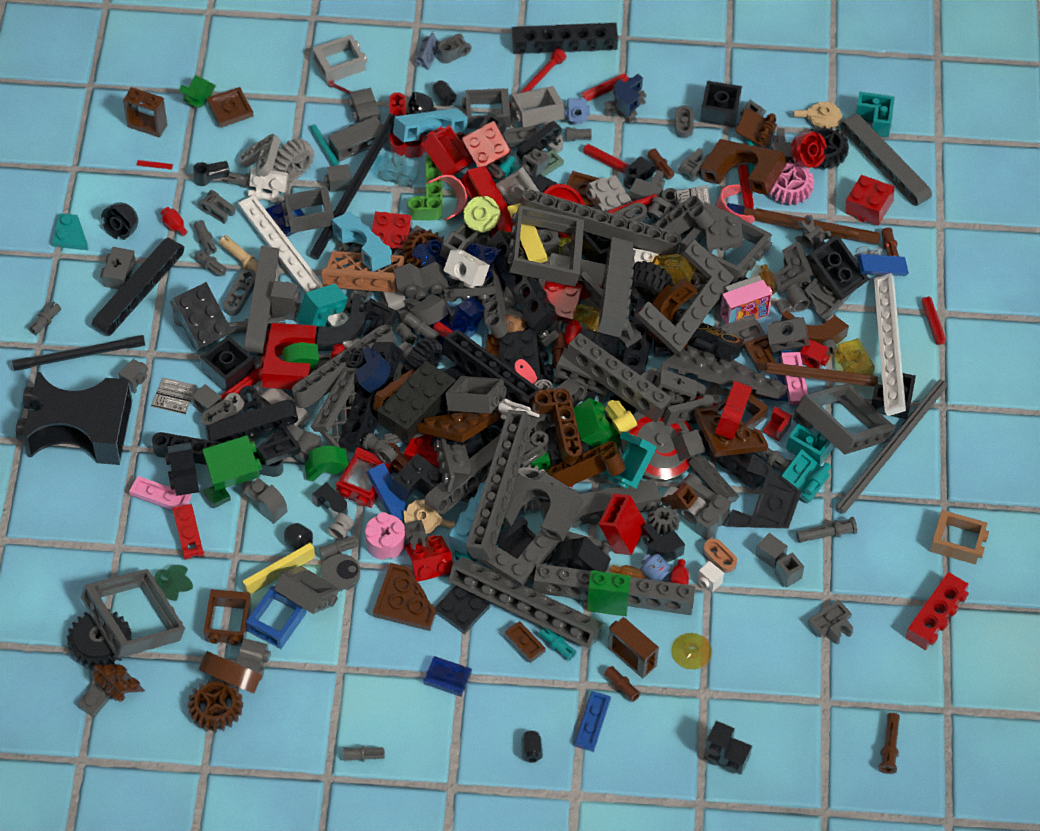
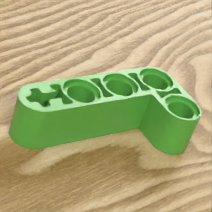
[408,155,443,221]

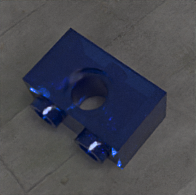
[449,297,485,338]

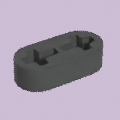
[201,400,237,427]

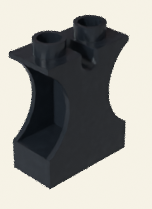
[16,372,133,465]

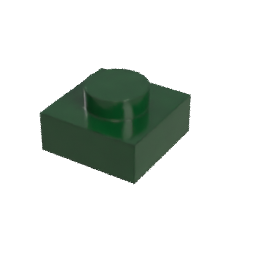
[204,486,231,508]

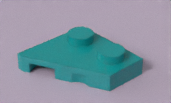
[52,213,88,250]

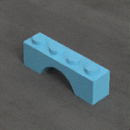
[393,108,468,142]
[332,211,392,271]

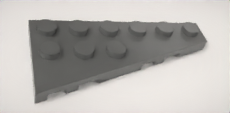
[661,345,788,399]

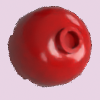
[790,131,826,168]

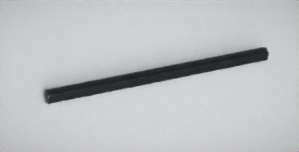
[310,114,396,260]

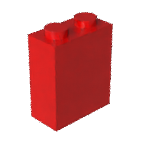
[598,493,646,555]

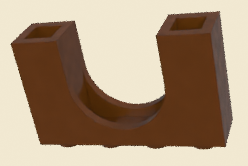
[700,139,787,195]

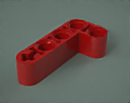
[389,92,425,158]
[714,381,753,441]

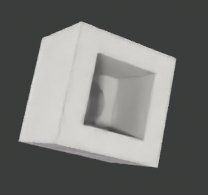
[698,561,724,592]

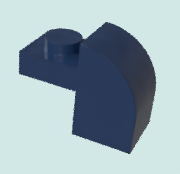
[614,74,643,116]
[355,346,391,394]

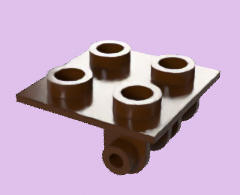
[735,108,777,149]
[93,664,145,702]

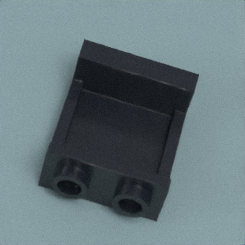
[495,516,554,576]

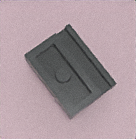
[720,315,766,347]

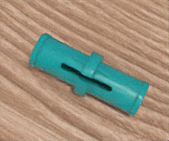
[539,627,577,661]

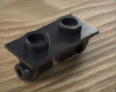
[538,345,554,383]

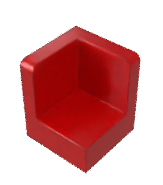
[763,407,792,441]

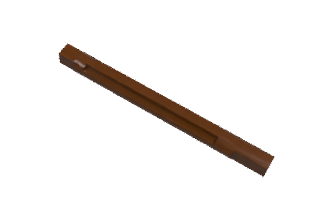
[744,207,880,245]

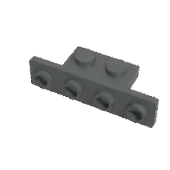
[434,437,471,492]

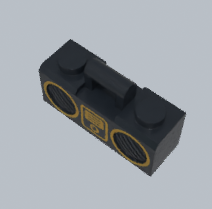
[687,322,744,362]

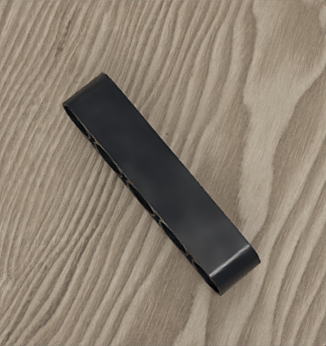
[205,400,298,443]

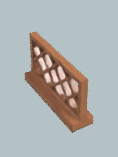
[321,251,405,292]

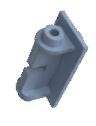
[414,32,439,70]

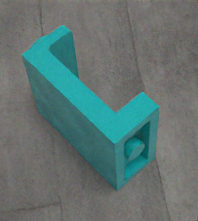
[603,431,657,489]

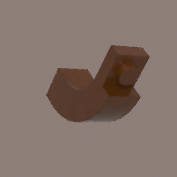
[647,278,697,344]
[781,310,849,344]
[198,651,262,694]

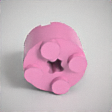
[365,512,405,560]

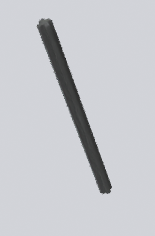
[836,379,947,514]

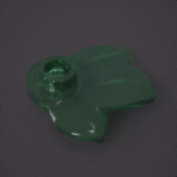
[154,565,193,601]

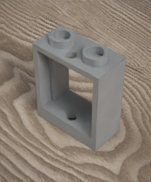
[312,35,367,83]
[510,86,564,128]

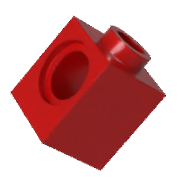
[800,339,830,368]

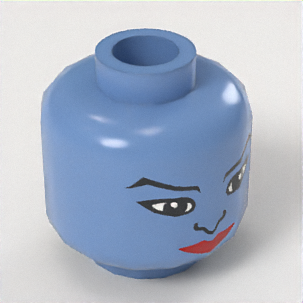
[641,554,670,581]

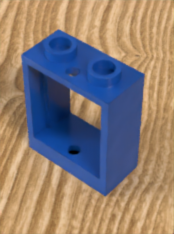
[246,586,307,649]

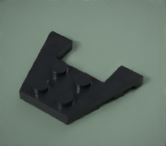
[727,454,802,529]

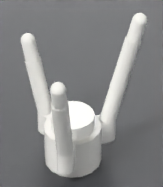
[498,399,539,420]

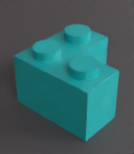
[856,91,895,137]
[297,283,348,332]
[786,424,835,466]

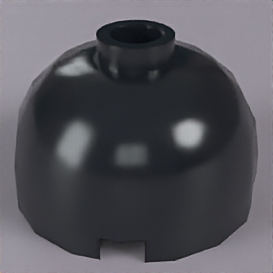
[406,91,437,115]
[101,202,139,240]

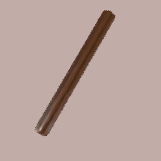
[765,362,878,387]

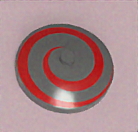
[620,411,693,482]

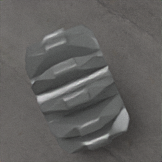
[647,504,680,536]

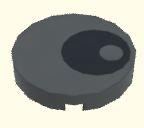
[321,554,360,591]

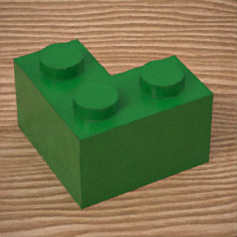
[573,398,620,448]

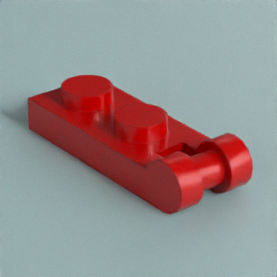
[172,504,204,560]

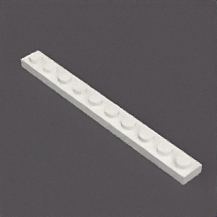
[238,195,349,327]
[874,273,906,416]

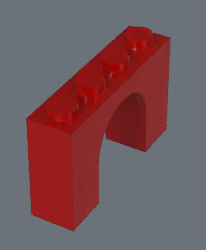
[259,323,317,390]

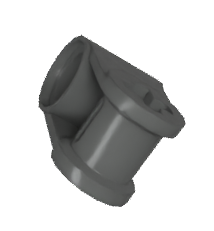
[438,33,472,64]

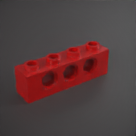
[905,572,969,651]

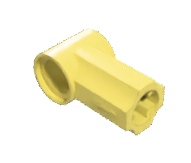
[604,400,637,435]

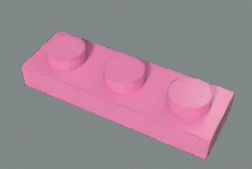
[780,352,808,405]
[129,476,192,510]

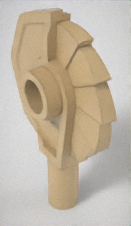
[794,101,843,128]
[404,499,456,534]

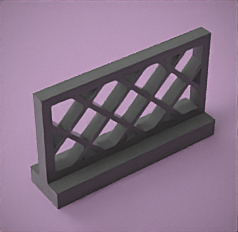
[580,271,642,348]
[311,368,359,451]

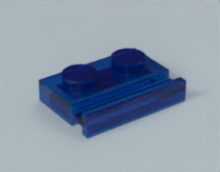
[423,656,472,697]

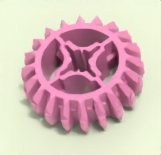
[769,160,815,206]

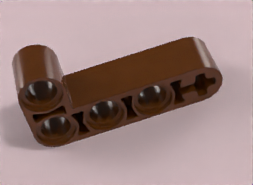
[531,388,582,465]
[546,441,625,487]

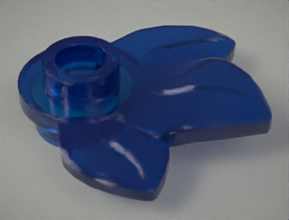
[412,239,447,268]

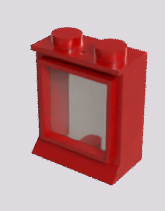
[336,447,392,508]

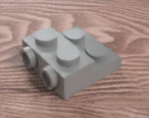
[585,175,632,212]

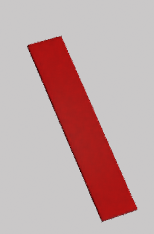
[136,160,173,170]

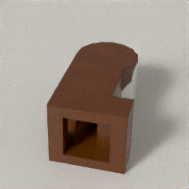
[661,483,698,510]

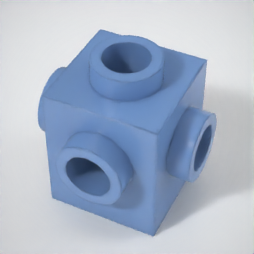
[564,97,590,124]

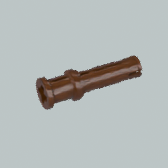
[878,713,900,774]

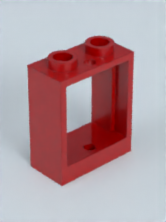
[421,125,474,176]

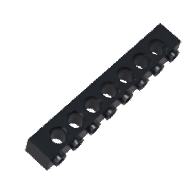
[605,298,654,423]

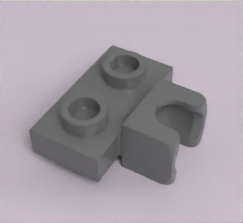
[807,600,853,645]

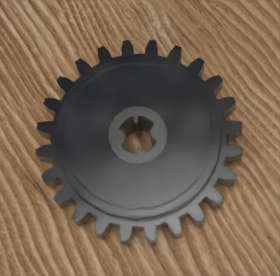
[67,609,132,669]

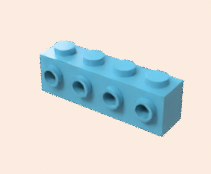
[448,479,487,556]

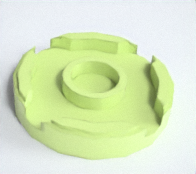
[464,196,500,233]

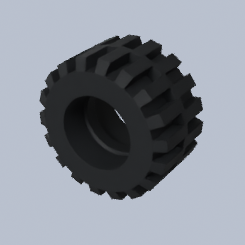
[630,261,673,304]

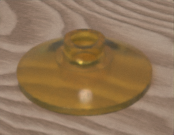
[672,633,712,670]

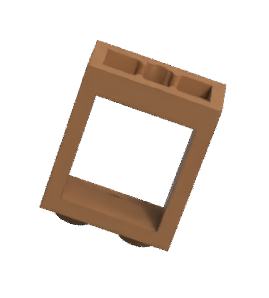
[930,510,989,565]

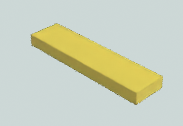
[507,203,548,263]
[243,543,315,594]

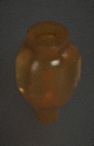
[759,264,777,295]
[610,565,647,579]

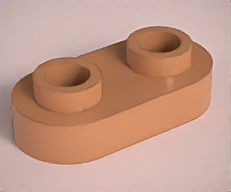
[703,539,737,573]

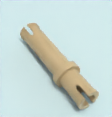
[219,235,258,272]

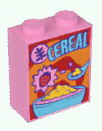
[720,280,772,324]

